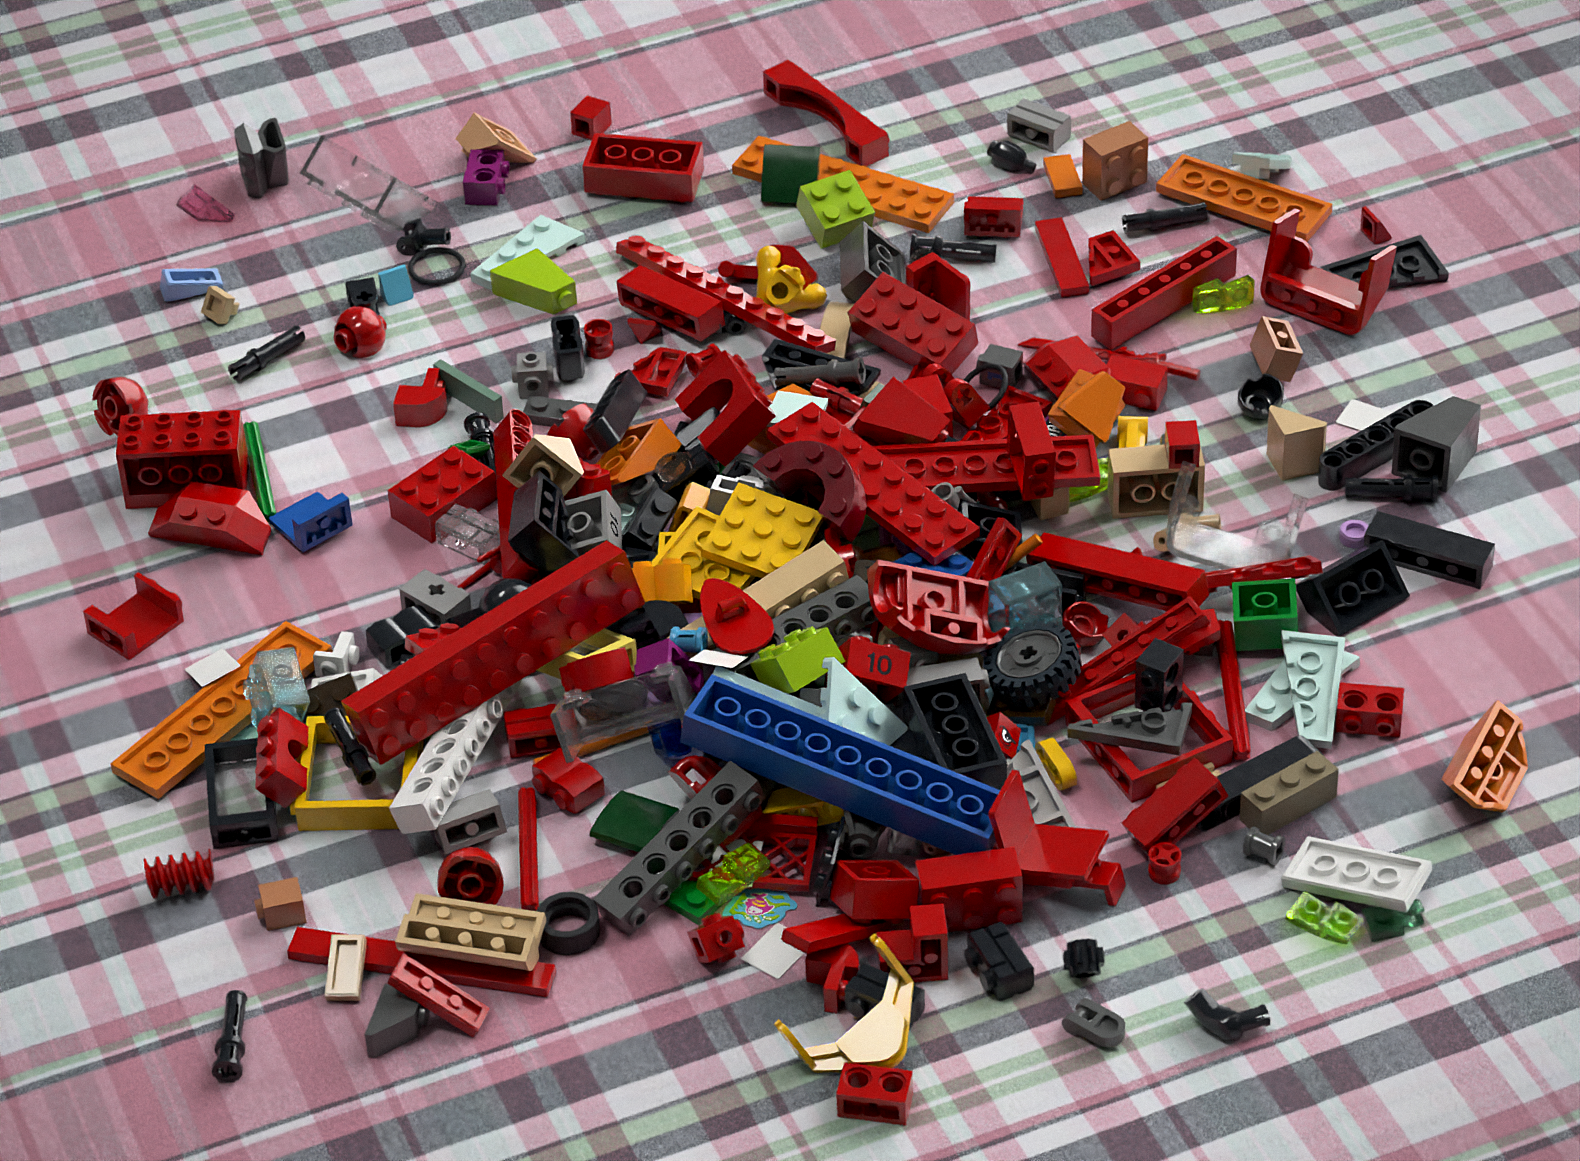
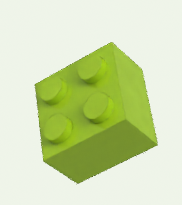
[796,170,875,249]
[750,626,845,694]

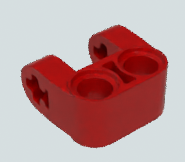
[921,363,990,430]

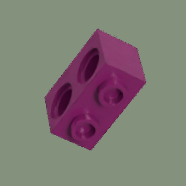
[462,149,510,206]
[634,638,704,708]

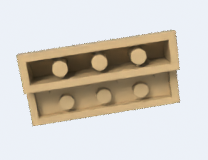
[395,893,546,971]

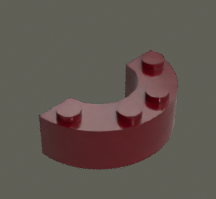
[753,441,867,543]

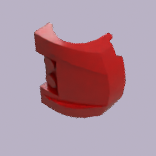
[867,560,1010,655]

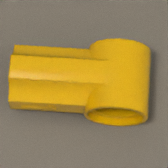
[1117,416,1148,448]

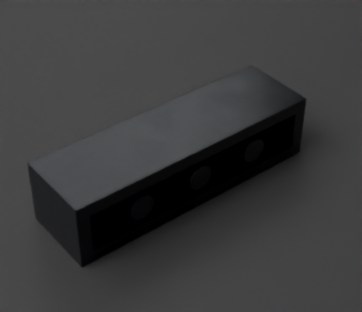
[1364,511,1495,590]

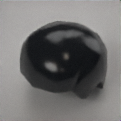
[1237,373,1284,419]

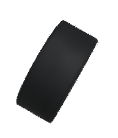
[537,892,600,955]

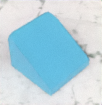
[378,265,414,306]

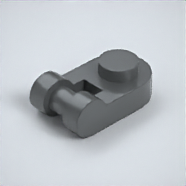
[1061,998,1125,1047]

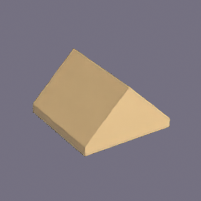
[1266,405,1327,481]
[502,434,584,497]

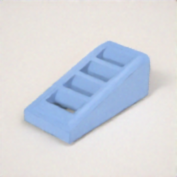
[160,269,223,302]

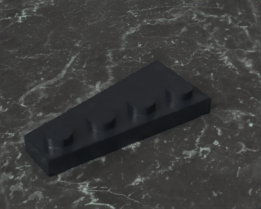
[1321,235,1449,288]

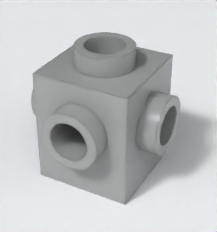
[511,352,554,399]

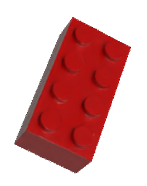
[582,133,704,202]
[847,272,979,381]

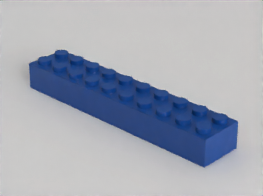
[680,674,1000,855]

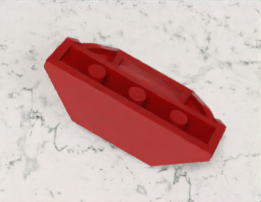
[1023,335,1111,401]
[148,481,271,555]

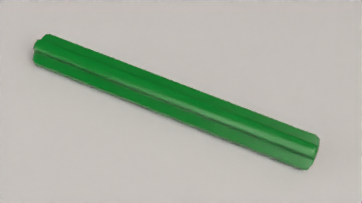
[243,421,276,522]

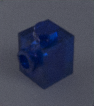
[646,710,692,758]

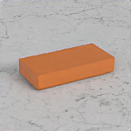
[1043,154,1083,198]

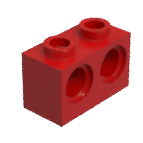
[1335,682,1404,738]
[836,1062,913,1126]

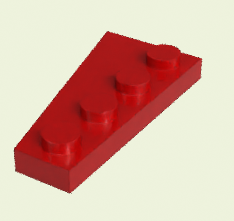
[1206,555,1323,593]

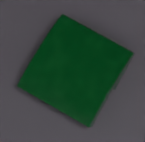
[761,144,820,203]
[589,790,680,852]

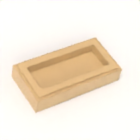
[325,934,367,1001]

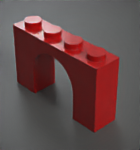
[675,349,776,467]

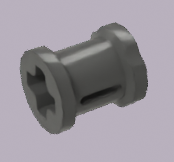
[1243,826,1286,865]

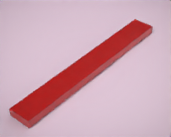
[287,927,556,997]

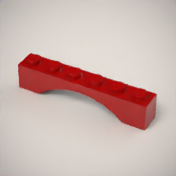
[763,59,890,167]

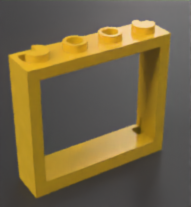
[290,716,425,831]

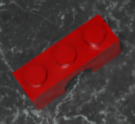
[255,708,309,808]

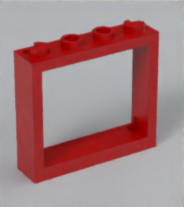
[1065,673,1235,803]

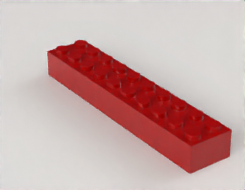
[341,540,645,765]

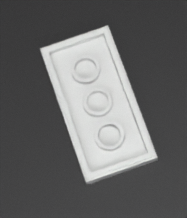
[1281,836,1432,913]

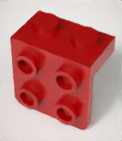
[906,252,971,321]

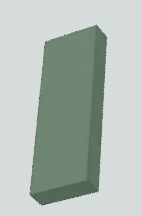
[433,359,504,423]

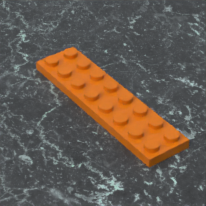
[732,135,954,233]
[110,621,333,799]

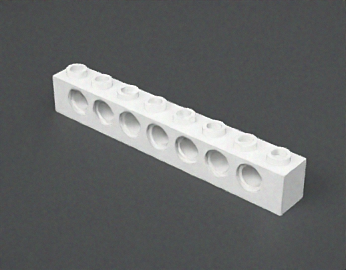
[389,678,524,834]

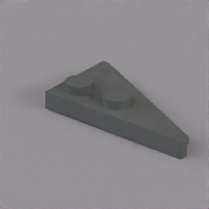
[1067,703,1192,756]

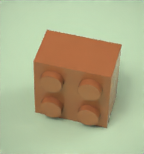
[1082,121,1148,201]

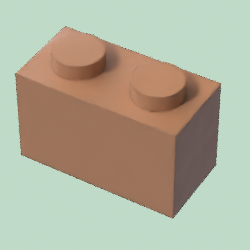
[1249,316,1303,382]

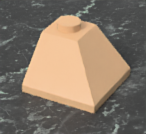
[455,113,537,163]

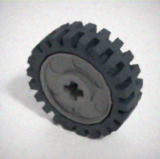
[984,621,1082,708]

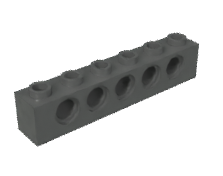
[703,575,878,682]
[593,761,766,936]

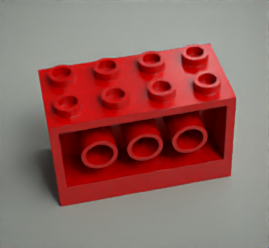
[116,410,249,509]

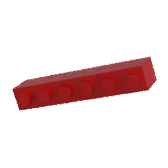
[1091,235,1237,350]
[1026,532,1209,611]

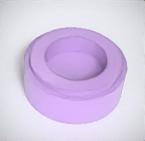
[1339,520,1369,548]

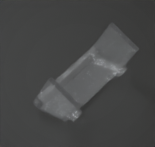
[1165,461,1308,579]
[550,662,697,763]

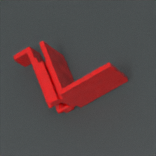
[988,770,1126,906]

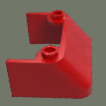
[1260,209,1397,335]

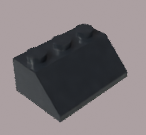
[1296,540,1410,636]

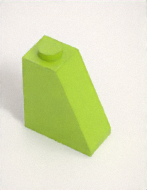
[490,248,577,315]

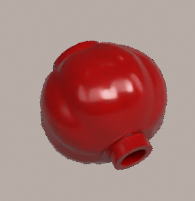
[334,306,387,358]

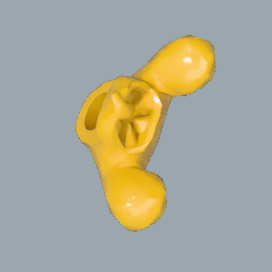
[755,246,827,314]

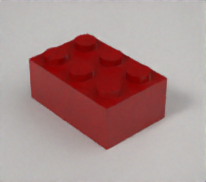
[387,446,497,544]
[915,847,1023,932]

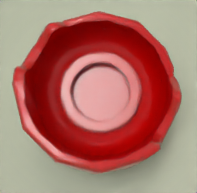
[1062,601,1109,647]

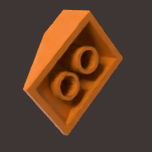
[596,418,682,485]

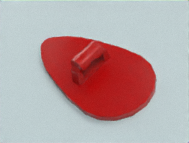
[700,578,774,655]

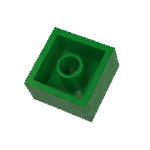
[1232,578,1299,651]

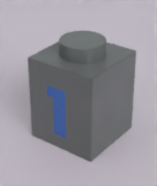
[976,344,1023,388]

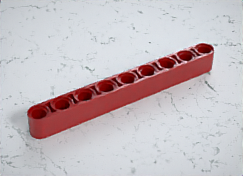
[493,409,541,584]

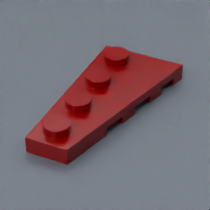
[960,385,1052,441]

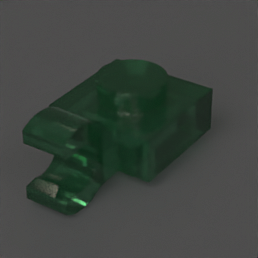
[1362,899,1424,942]

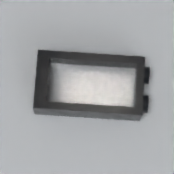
[204,738,279,849]

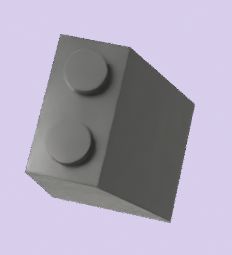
[1391,396,1481,493]

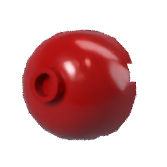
[92,377,148,436]
[547,404,600,461]
[437,847,504,905]

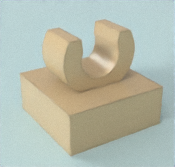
[201,286,240,324]

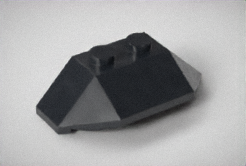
[762,339,881,397]

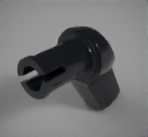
[1184,988,1271,1041]

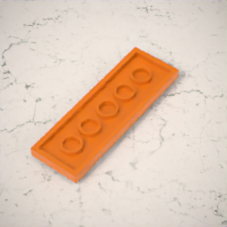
[1156,154,1333,242]

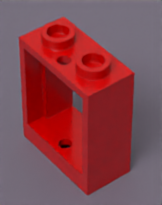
[1007,402,1056,501]

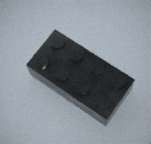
[903,673,1007,790]

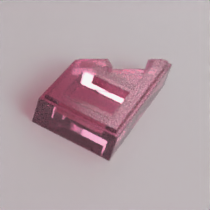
[176,184,235,222]

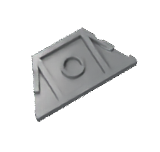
[1007,739,1077,828]

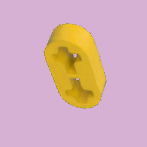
[1035,737,1077,791]

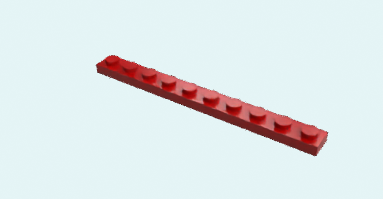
[616,235,836,353]

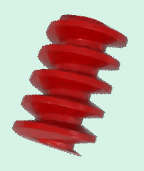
[144,849,215,899]

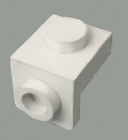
[313,631,359,678]

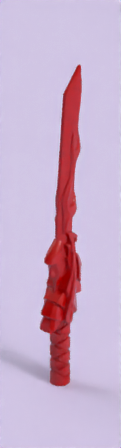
[1017,337,1201,381]

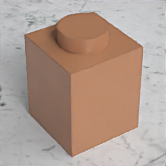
[254,877,307,931]

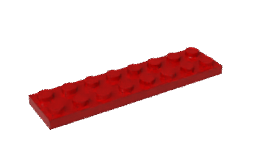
[767,402,980,566]
[872,435,1101,493]

